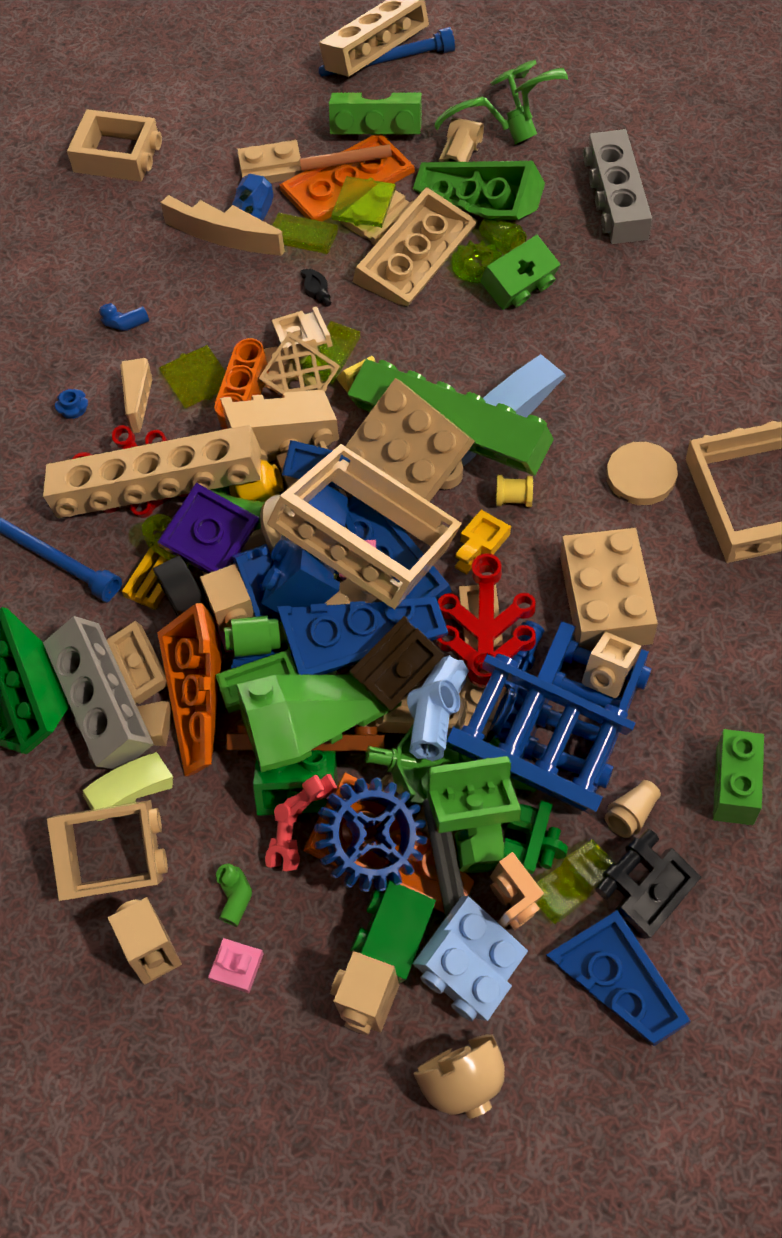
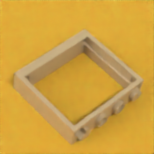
[686,421,782,563]
[267,444,462,610]

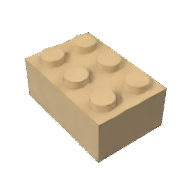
[560,528,658,651]

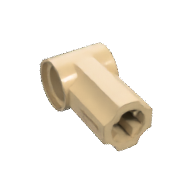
[439,117,484,162]

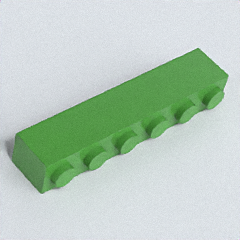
[347,359,554,476]

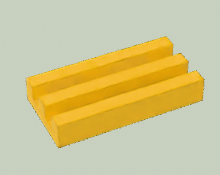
[122,535,186,610]

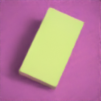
[83,752,173,821]

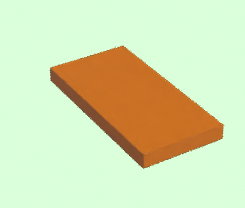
[279,134,415,226]

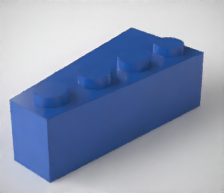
[261,485,348,613]

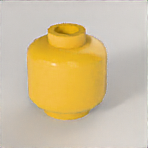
[229,460,284,502]

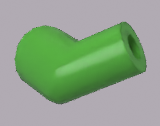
[216,863,252,927]

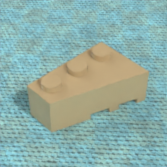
[220,389,339,462]

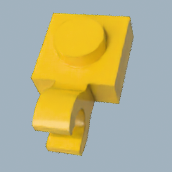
[455,510,511,575]

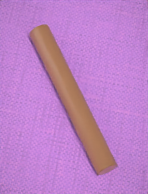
[299,144,392,171]

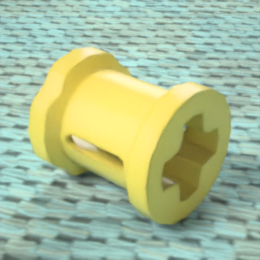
[496,475,533,507]

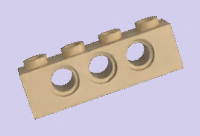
[319,0,429,77]

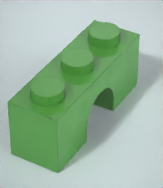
[329,93,422,134]

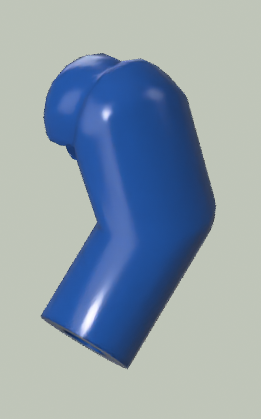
[99,303,149,331]

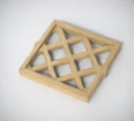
[258,331,340,394]

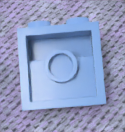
[412,896,528,1021]

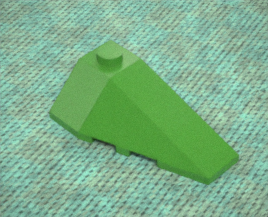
[413,161,545,220]
[237,675,402,772]

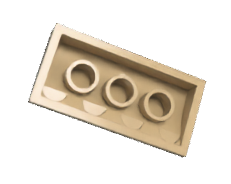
[353,187,478,306]

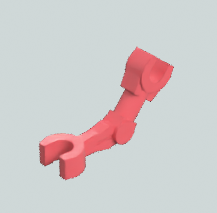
[265,774,337,872]

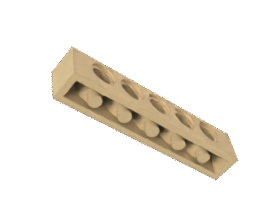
[43,425,261,518]

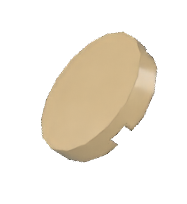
[606,442,678,505]

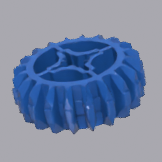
[314,778,427,892]

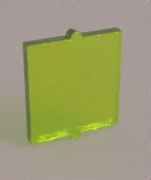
[332,176,396,228]
[159,345,226,409]

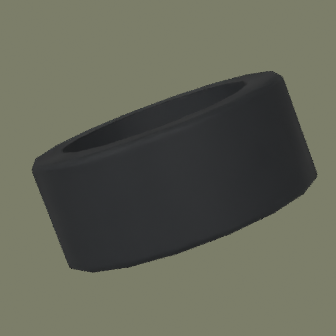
[153,556,211,617]

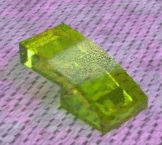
[536,839,616,925]

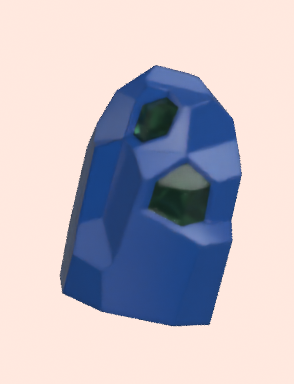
[232,174,274,221]

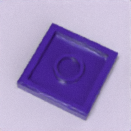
[158,483,260,574]

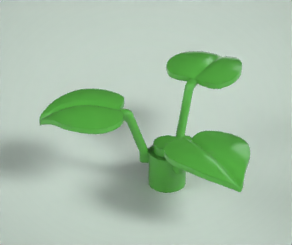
[435,60,568,144]

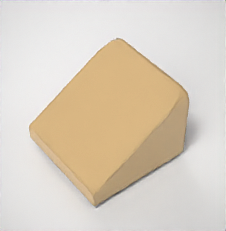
[137,701,173,746]

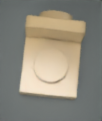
[582,631,641,698]

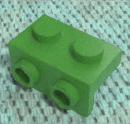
[427,756,521,833]

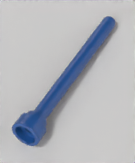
[319,27,455,76]
[0,517,122,602]

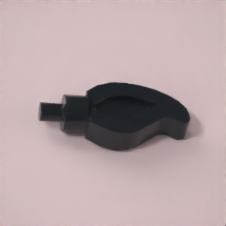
[301,269,331,307]

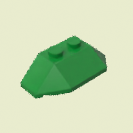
[0,607,69,754]

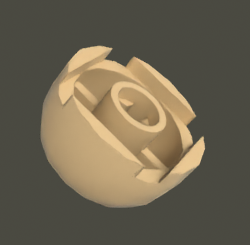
[414,1034,505,1119]

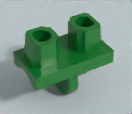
[503,800,568,874]

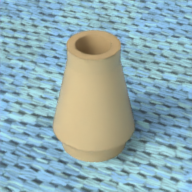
[605,780,661,838]

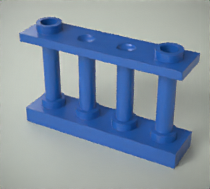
[519,621,652,793]
[446,654,635,815]

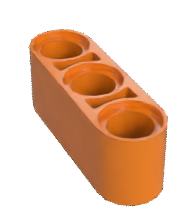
[214,338,269,430]

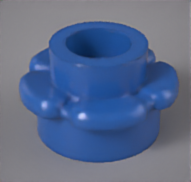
[55,389,88,419]

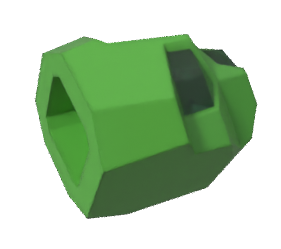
[455,824,504,873]

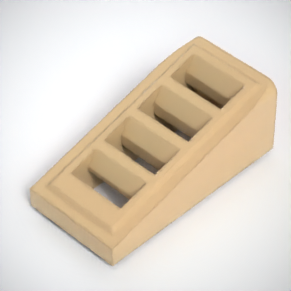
[120,358,152,433]

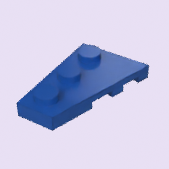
[546,910,690,1046]

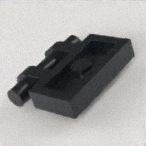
[595,829,702,939]

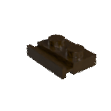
[349,616,445,713]

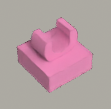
[208,938,263,993]

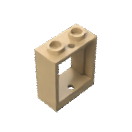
[67,109,162,182]
[47,800,168,901]

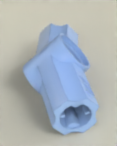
[407,655,469,761]

